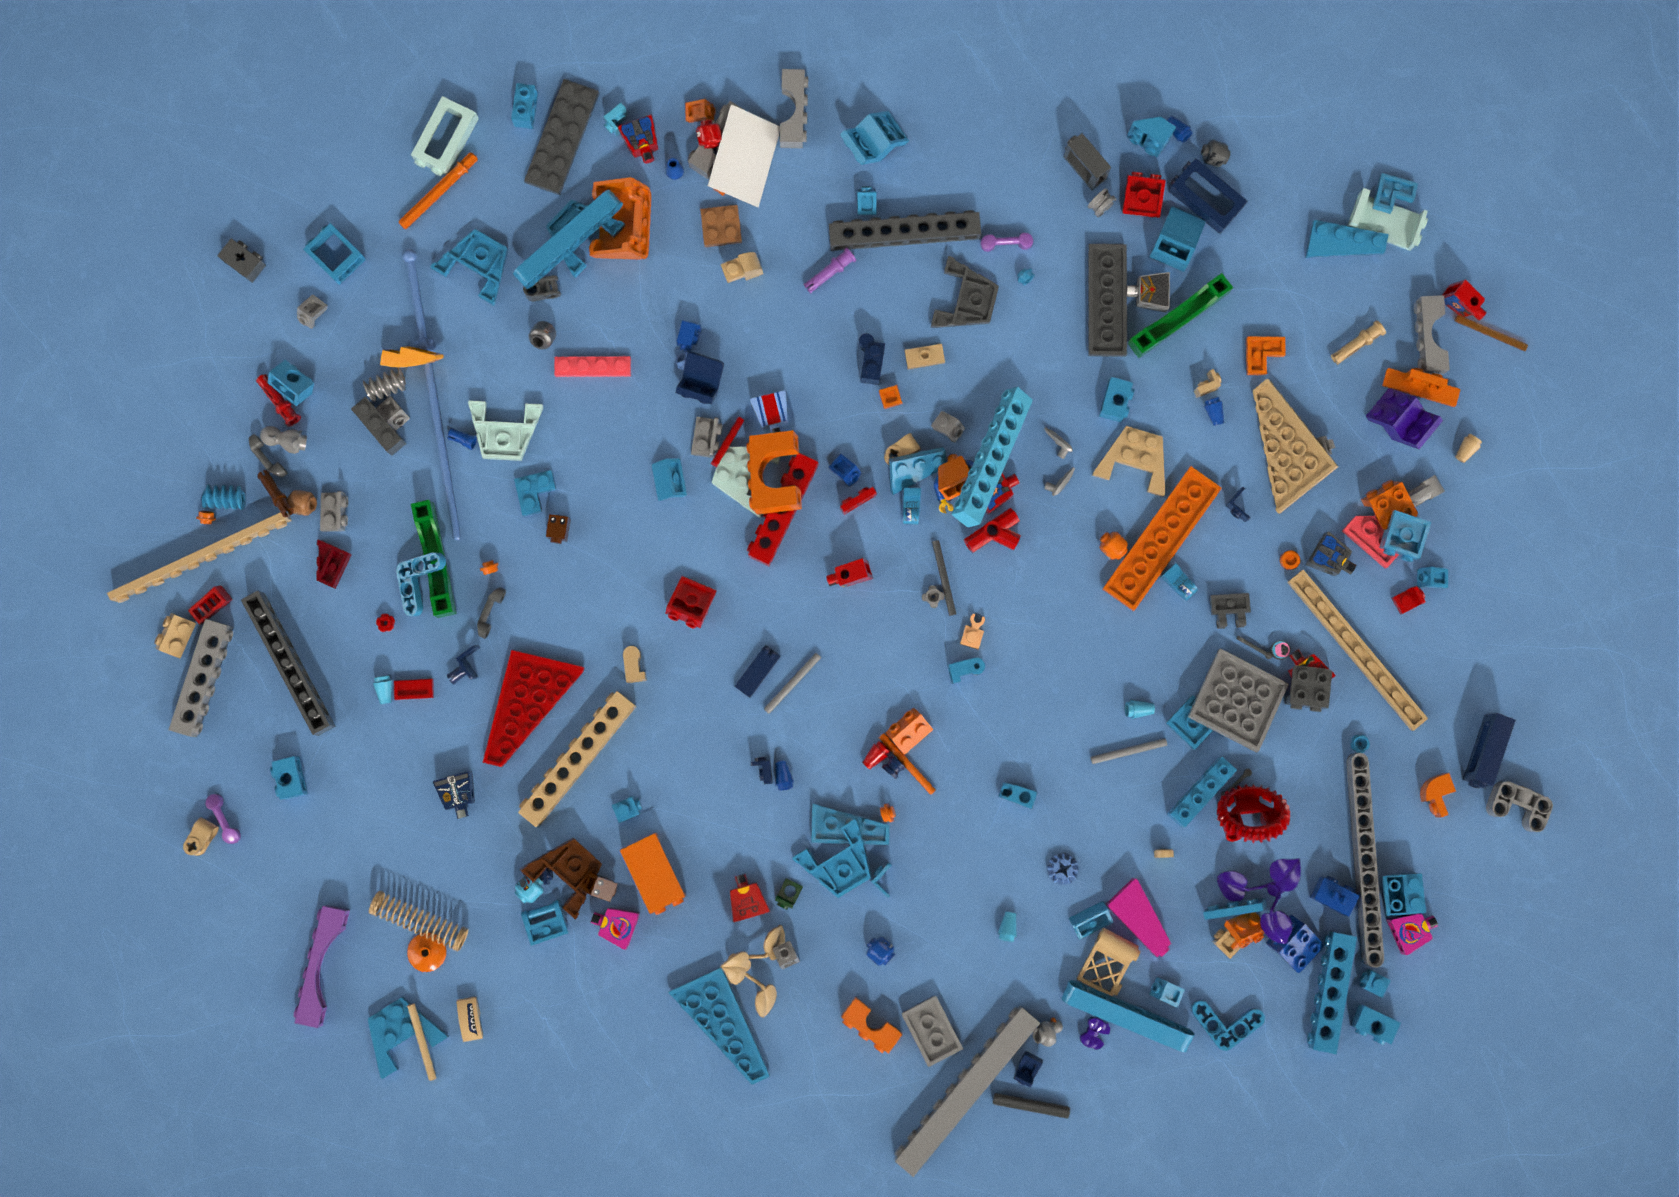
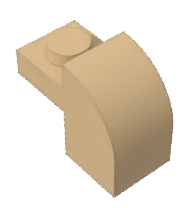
[720,252,763,283]

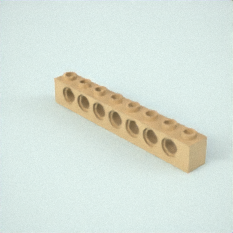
[518,691,637,827]

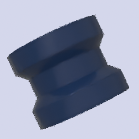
[881,756,906,779]

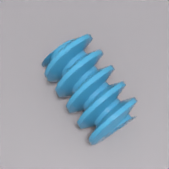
[202,484,246,510]

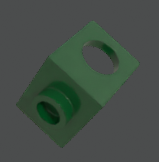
[775,878,803,910]

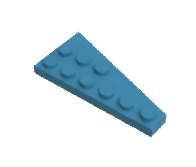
[668,968,770,1085]

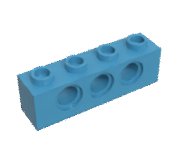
[1167,757,1237,827]

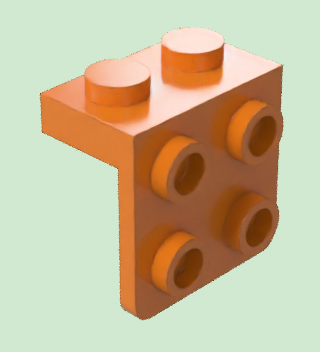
[1361,480,1418,531]

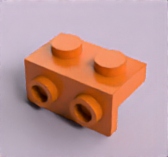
[885,708,933,755]
[1224,912,1264,950]

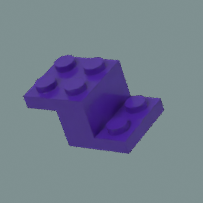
[1365,388,1443,449]

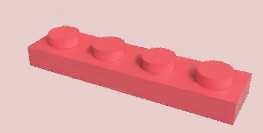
[554,356,631,377]

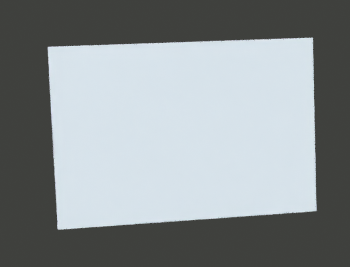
[708,105,780,207]

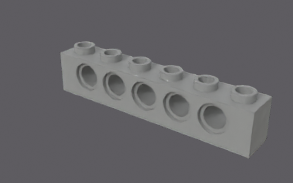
[169,619,233,737]

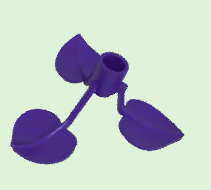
[1217,858,1301,944]

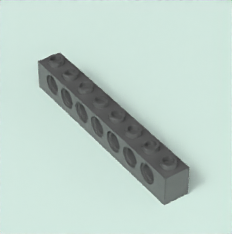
[829,210,981,251]
[241,591,336,736]

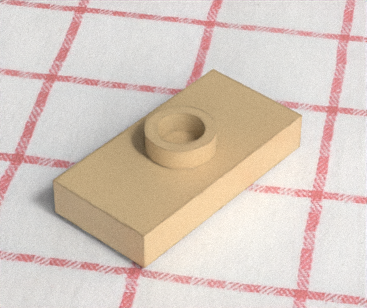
[904,344,945,369]

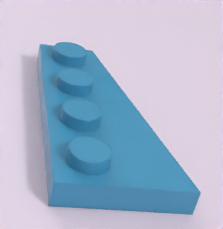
[1306,220,1389,258]
[811,804,890,845]

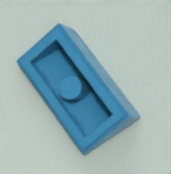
[1069,901,1114,940]

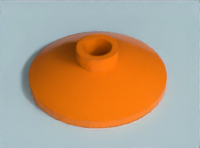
[407,933,447,972]

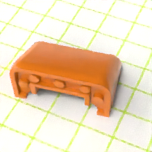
[589,177,651,260]

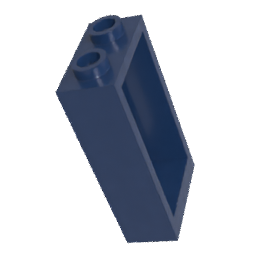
[1169,158,1248,234]
[1463,713,1516,789]

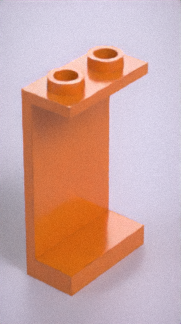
[620,833,687,915]

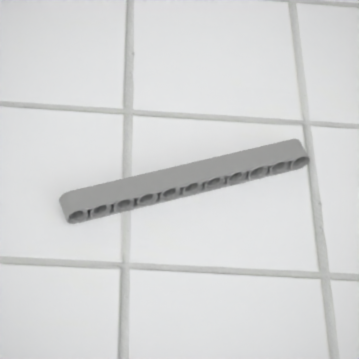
[1346,753,1384,967]

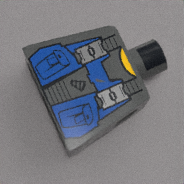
[1306,532,1357,576]

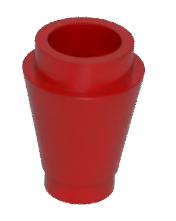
[862,741,890,770]

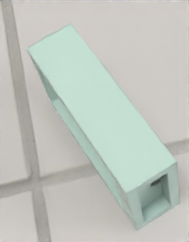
[411,96,479,176]

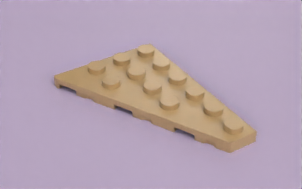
[1253,378,1339,514]

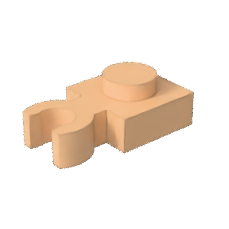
[960,614,985,650]

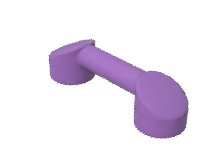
[980,233,1033,252]
[205,794,241,844]

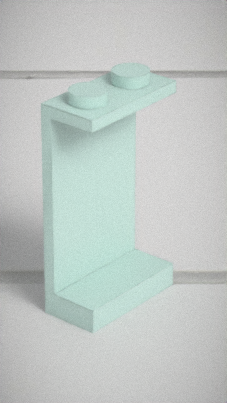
[1347,188,1428,251]

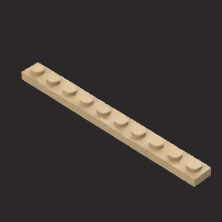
[107,512,292,603]
[1287,570,1428,731]

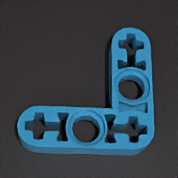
[396,553,446,616]
[1191,1000,1265,1051]

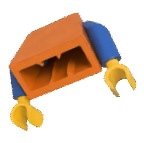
[934,454,974,513]

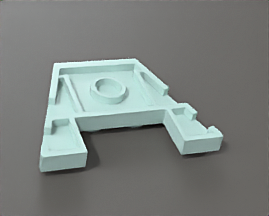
[468,401,543,461]
[712,447,781,518]

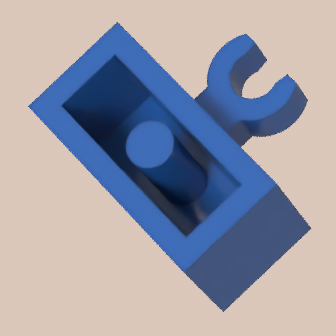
[1310,875,1359,917]

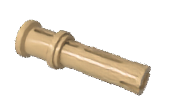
[1331,320,1386,365]

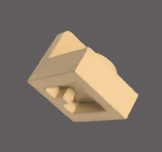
[1194,369,1222,398]

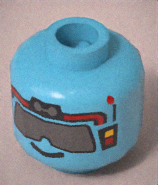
[514,875,544,903]

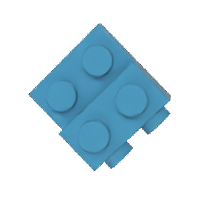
[1379,510,1431,562]

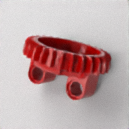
[1216,784,1290,843]

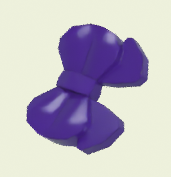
[1079,1017,1111,1050]

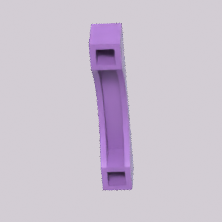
[294,905,350,1028]

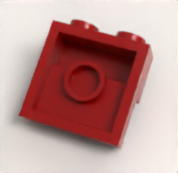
[1122,172,1166,218]
[665,576,717,629]

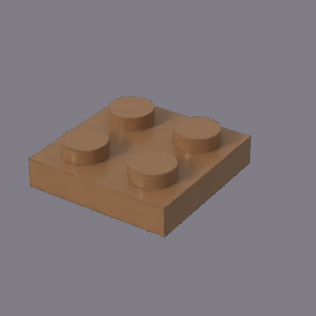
[700,205,742,247]

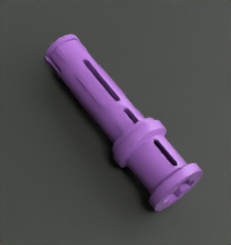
[803,247,856,294]

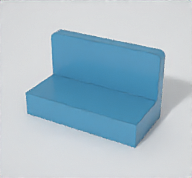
[652,459,687,501]

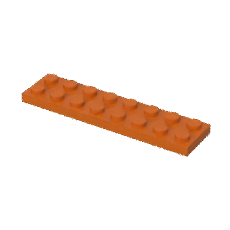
[1102,466,1222,611]

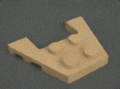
[1092,426,1165,497]

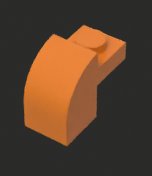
[1420,773,1456,817]

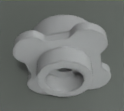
[922,585,945,608]

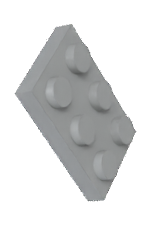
[901,995,963,1067]

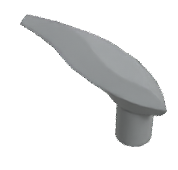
[1044,427,1073,459]
[1044,467,1075,496]

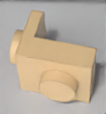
[1212,928,1240,959]

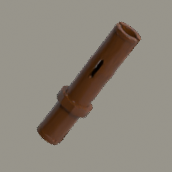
[257,470,294,517]

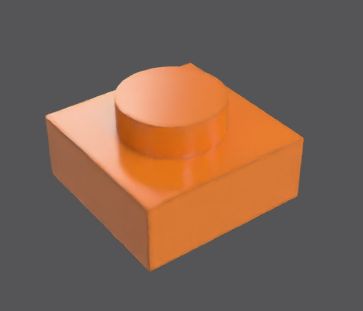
[879,385,902,409]

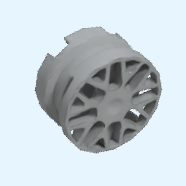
[1087,188,1117,218]

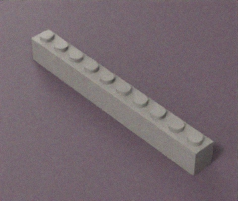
[894,1006,1040,1177]

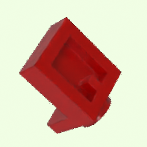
[1391,586,1426,615]

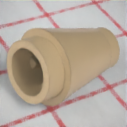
[1455,434,1482,463]

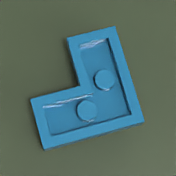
[1372,173,1418,214]
[514,470,556,517]

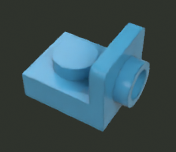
[857,186,876,215]
[1417,567,1448,589]
[612,796,642,823]
[1360,969,1391,998]
[1149,977,1185,1007]

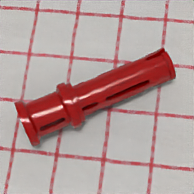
[256,374,301,427]

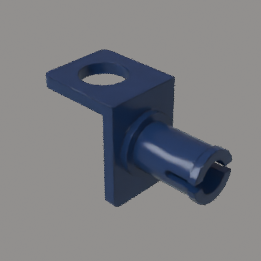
[447,645,480,684]

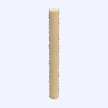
[407,1003,437,1081]

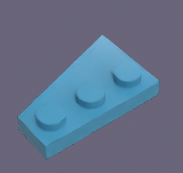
[889,447,946,495]
[1203,898,1267,920]

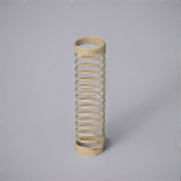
[369,891,468,952]

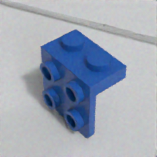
[1266,914,1324,973]

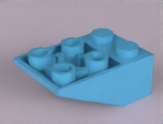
[1149,207,1206,272]

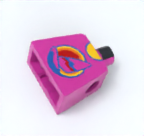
[590,908,640,950]
[1386,913,1438,955]

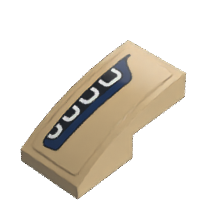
[456,997,483,1042]

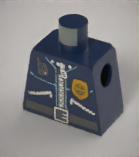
[433,771,475,819]

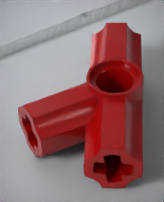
[963,508,1021,553]

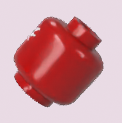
[696,120,722,149]

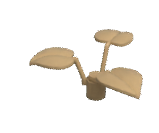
[721,925,785,1018]

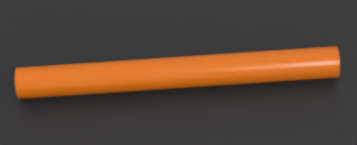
[879,733,936,795]

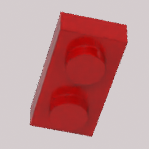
[840,487,877,515]

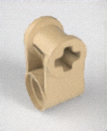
[884,433,921,465]
[183,817,219,856]

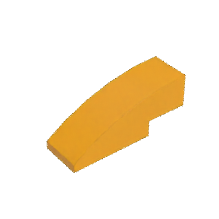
[380,346,444,367]

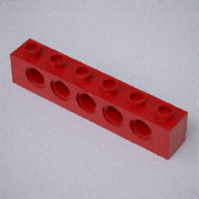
[747,453,819,567]

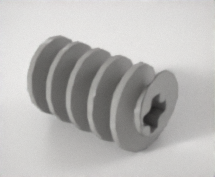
[363,367,406,402]

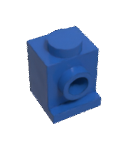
[676,320,702,352]

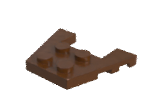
[519,838,602,919]

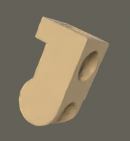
[623,646,647,683]

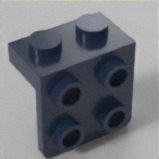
[675,352,724,404]

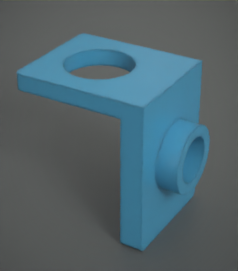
[871,862,892,898]

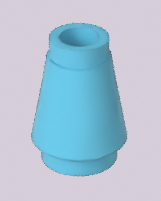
[373,675,392,704]
[1125,700,1155,719]
[997,912,1017,942]

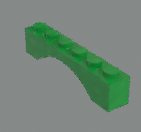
[1128,273,1233,358]
[411,500,457,618]

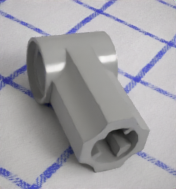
[1408,475,1445,507]

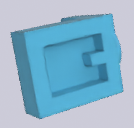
[604,103,628,136]

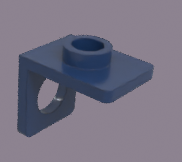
[1226,487,1251,522]

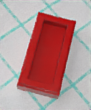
[394,679,434,700]

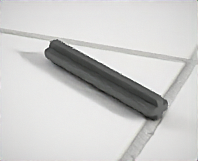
[992,1093,1070,1119]

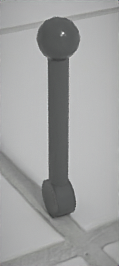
[1236,636,1273,659]
[1220,769,1252,796]

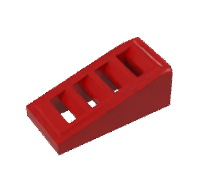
[188,585,232,625]

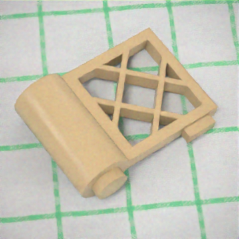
[1077,927,1140,996]

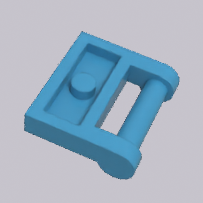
[521,900,569,946]

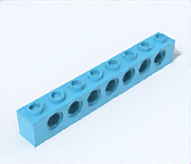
[951,387,1033,527]

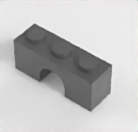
[351,397,406,456]

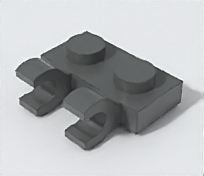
[1209,593,1251,629]

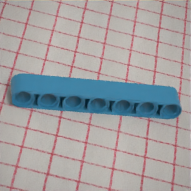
[513,189,623,289]
[1061,980,1195,1052]

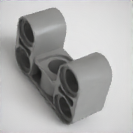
[1486,781,1553,832]

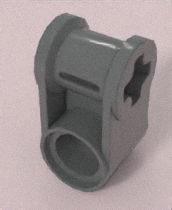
[523,276,561,302]

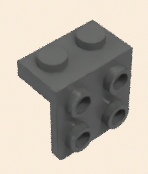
[1285,665,1332,712]

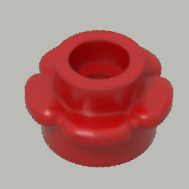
[376,613,395,632]

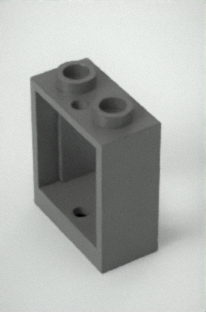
[1063,133,1111,190]

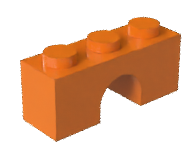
[841,996,903,1054]

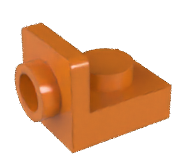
[685,99,715,123]

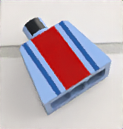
[750,390,788,433]

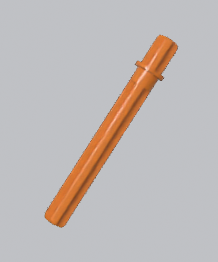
[399,152,478,229]

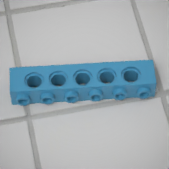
[1307,931,1357,1055]

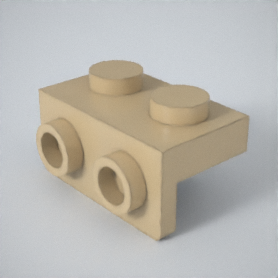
[154,613,196,658]

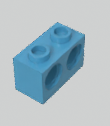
[511,83,538,129]

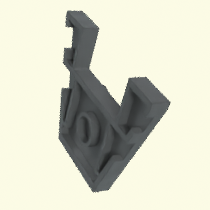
[931,256,999,328]

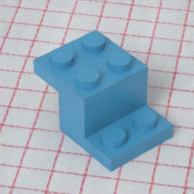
[840,111,909,165]

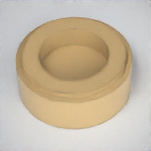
[1154,849,1174,858]

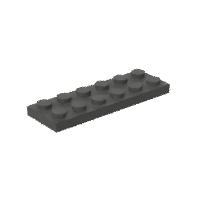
[524,79,599,195]
[1088,244,1127,357]

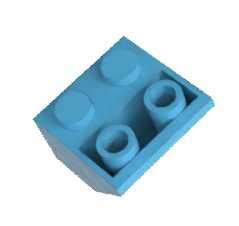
[1127,117,1176,157]
[1382,873,1426,916]

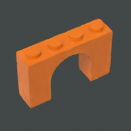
[747,430,802,514]

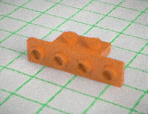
[1382,368,1460,407]

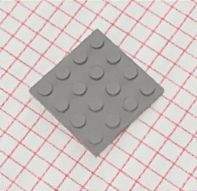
[1188,648,1288,753]

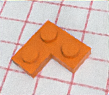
[1246,336,1286,375]

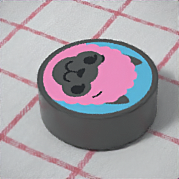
[1270,640,1291,660]

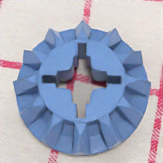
[1047,853,1079,885]

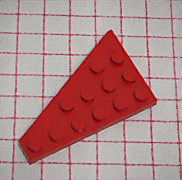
[483,650,585,767]

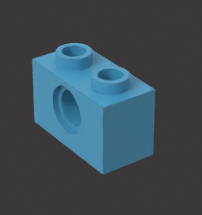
[267,360,314,406]
[1099,377,1135,423]
[270,756,308,800]
[1351,1004,1401,1045]

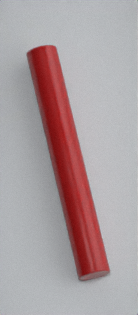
[711,417,744,467]

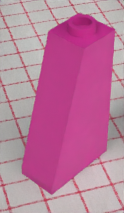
[1105,878,1171,957]

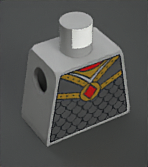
[1127,272,1170,312]

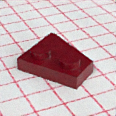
[316,539,352,589]

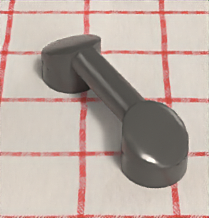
[249,433,288,477]
[477,587,506,639]

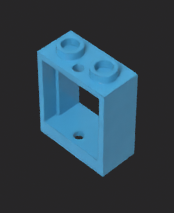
[303,223,366,285]

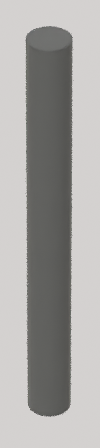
[932,540,956,616]

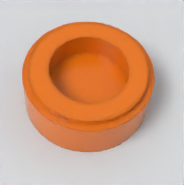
[1280,550,1300,570]

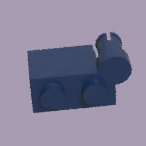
[859,333,885,385]

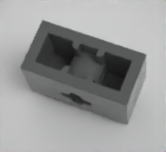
[217,238,266,283]

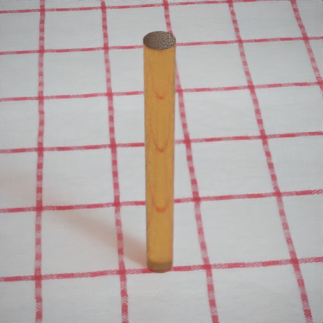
[1455,315,1528,352]

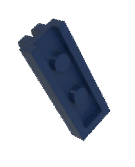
[734,645,781,698]

